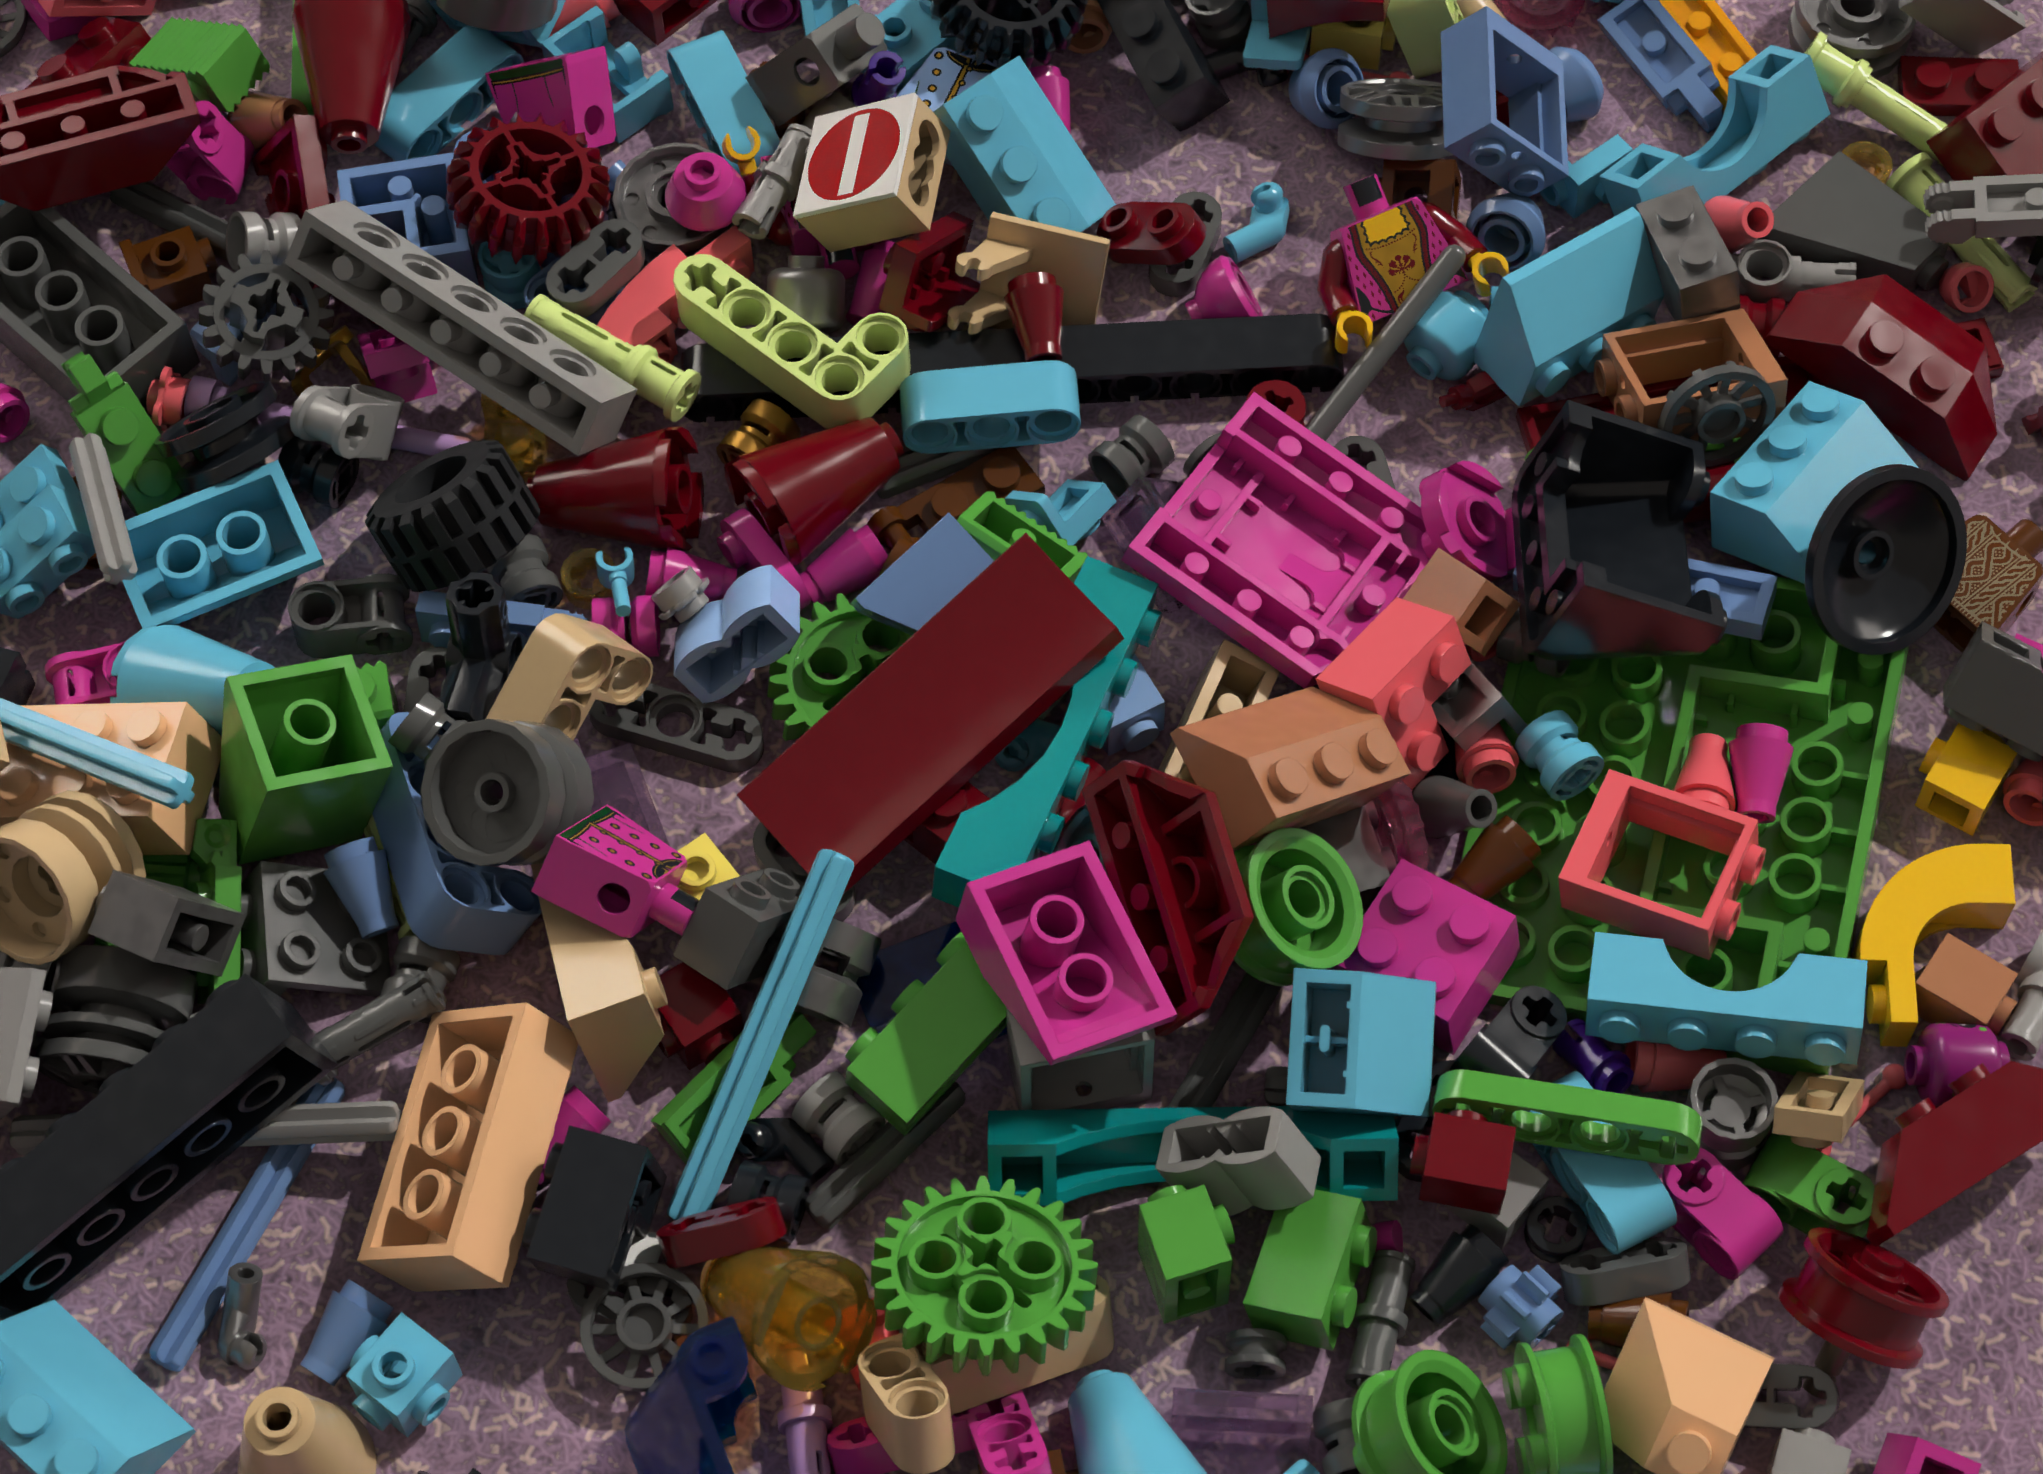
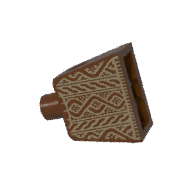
[1933,515,2043,653]

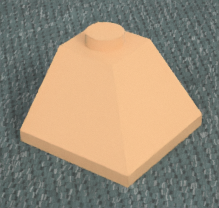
[1604,1297,1774,1474]

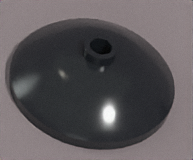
[1805,464,1967,655]

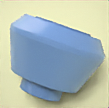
[1549,46,1604,123]
[1288,48,1364,129]
[1466,193,1546,272]

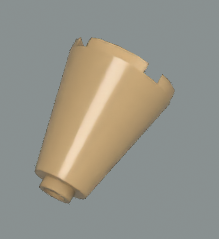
[237,1387,377,1474]

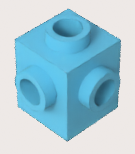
[345,1312,463,1437]

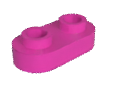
[716,508,810,611]

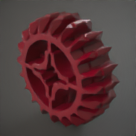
[446,112,610,266]

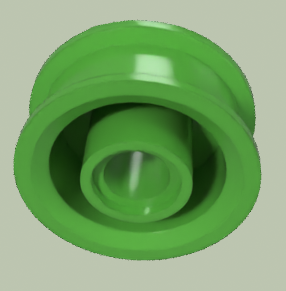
[1234,828,1363,986]
[1502,1333,1613,1474]
[1352,1350,1508,1474]

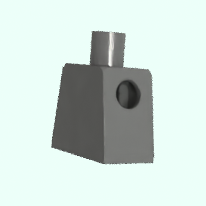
[745,3,887,127]

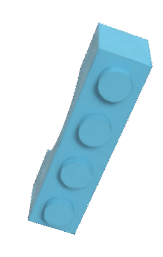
[1599,45,1830,216]
[1585,932,1868,1066]

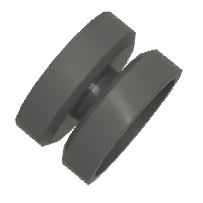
[421,719,594,866]

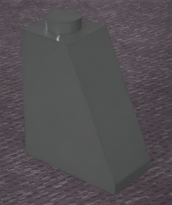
[1758,151,1949,293]

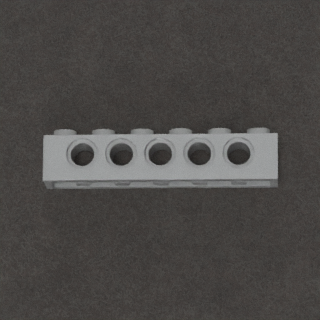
[284,200,638,456]

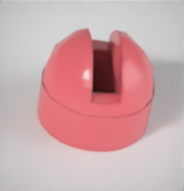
[1939,262,1994,313]

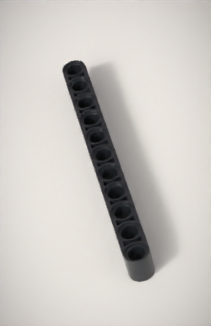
[681,314,1345,422]

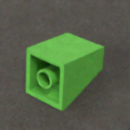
[218,654,393,865]

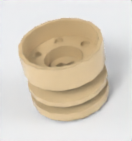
[0,790,146,965]

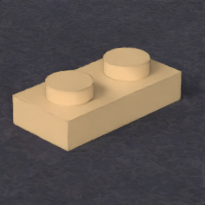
[1772,1071,1865,1148]

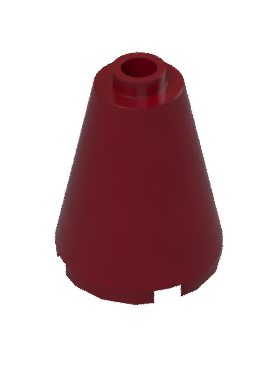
[292,0,411,154]
[724,417,904,566]
[526,426,704,551]

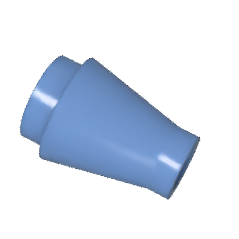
[323,837,399,939]
[300,1279,394,1386]

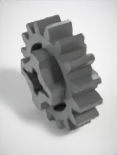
[199,250,334,382]

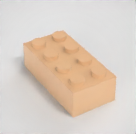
[0,702,222,855]
[357,1002,579,1292]

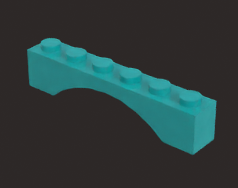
[932,556,1163,908]
[987,1106,1399,1206]

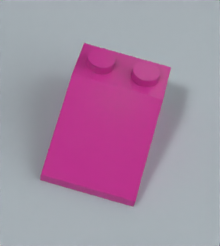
[956,840,1177,1065]

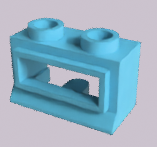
[541,6,674,144]

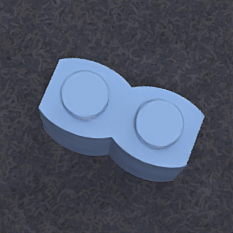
[673,565,800,703]

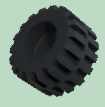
[365,440,540,592]

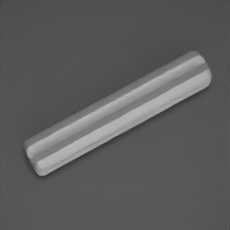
[68,433,138,585]

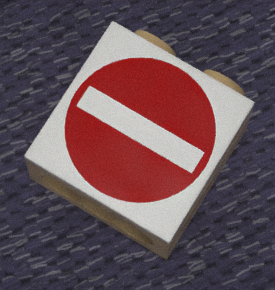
[793,92,950,252]

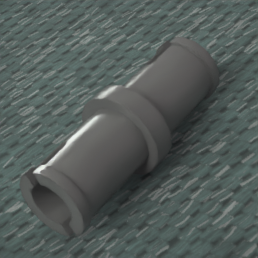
[1344,1249,1416,1390]

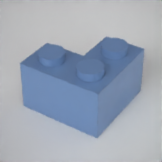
[337,152,479,286]

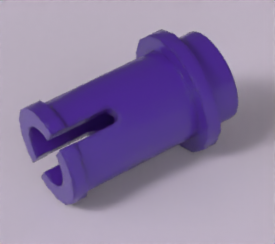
[851,51,906,107]
[1552,1019,1634,1094]

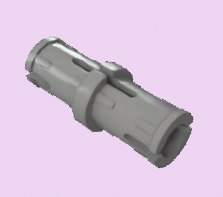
[732,123,812,240]

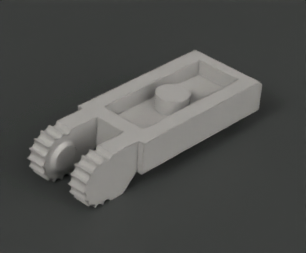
[1923,174,2043,244]

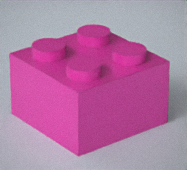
[1334,858,1521,1055]

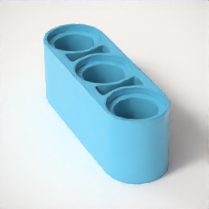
[374,25,524,161]
[667,30,780,173]
[899,360,1081,454]
[1524,1071,1677,1255]

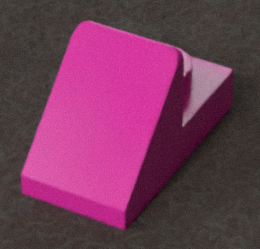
[357,328,438,403]

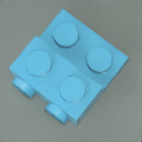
[0,444,96,619]

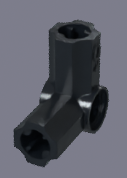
[438,572,522,736]

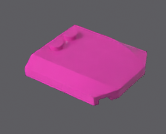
[1121,392,1429,689]

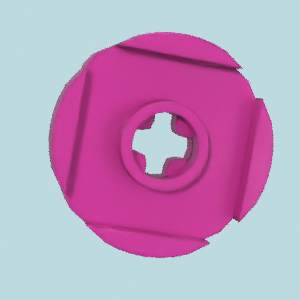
[1419,460,1516,583]

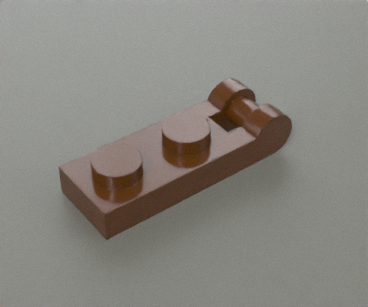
[867,446,1045,551]

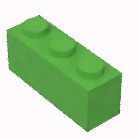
[845,932,1007,1136]

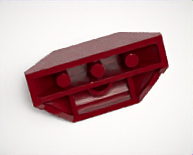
[0,65,201,211]
[1764,274,1997,481]
[1082,760,1254,1036]
[1866,1061,2043,1246]

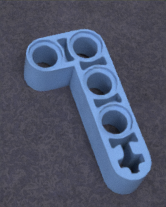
[372,712,542,955]

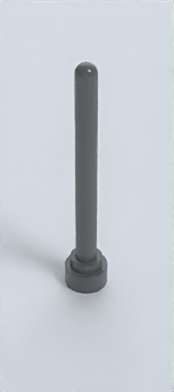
[1306,244,1466,441]

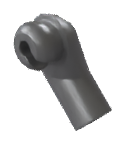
[217,1262,267,1370]

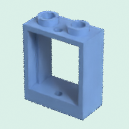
[1440,6,1569,197]

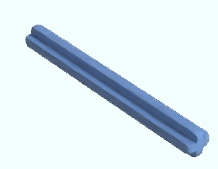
[150,1077,345,1372]

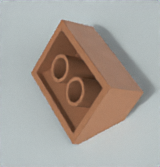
[1170,686,1411,850]

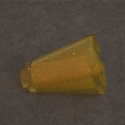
[700,1246,877,1392]

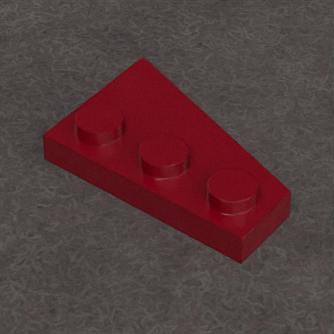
[252,115,335,305]

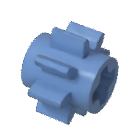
[1478,1264,1564,1350]

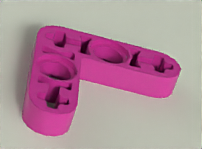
[827,1390,1052,1474]

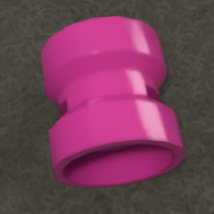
[592,595,661,657]

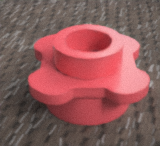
[146,366,191,431]

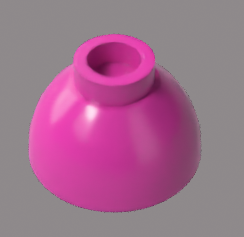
[1185,255,1263,319]

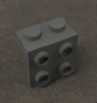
[240,861,391,997]

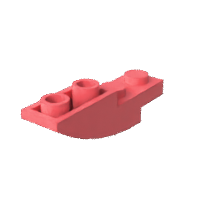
[597,225,755,364]

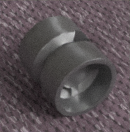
[794,918,882,1028]
[1684,1057,1779,1171]

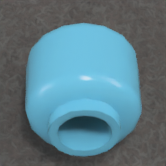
[1403,290,1489,381]

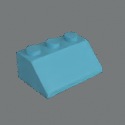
[933,56,1116,232]
[1473,207,1665,407]
[1710,381,1919,584]
[122,460,324,628]
[0,1300,196,1474]

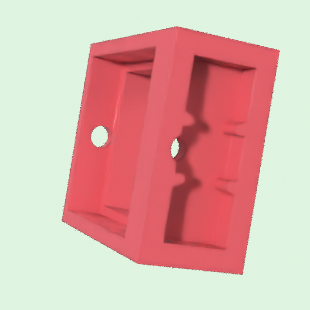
[1558,769,1766,960]

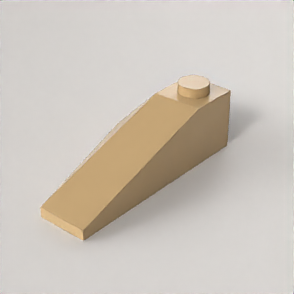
[531,863,668,1103]

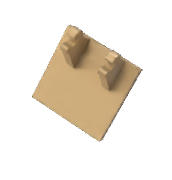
[947,212,1111,334]

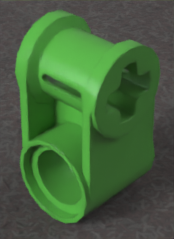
[1742,1133,1875,1238]

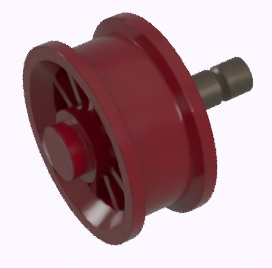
[1778,1227,1950,1399]

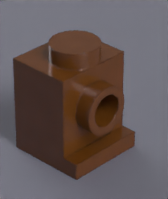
[1378,159,1461,220]
[118,225,219,311]

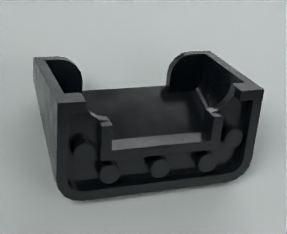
[1512,400,1727,660]

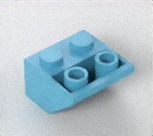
[1286,968,1437,1118]

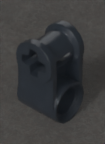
[1449,985,1567,1079]

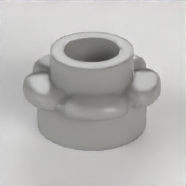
[651,566,710,623]

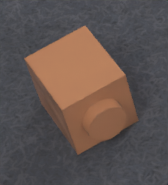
[1403,547,1521,657]
[1916,933,2018,1036]

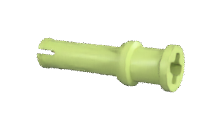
[1804,31,1947,167]
[1886,152,2038,312]
[524,294,702,422]

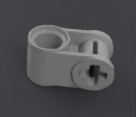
[290,384,405,461]

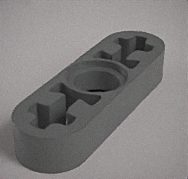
[588,683,764,773]

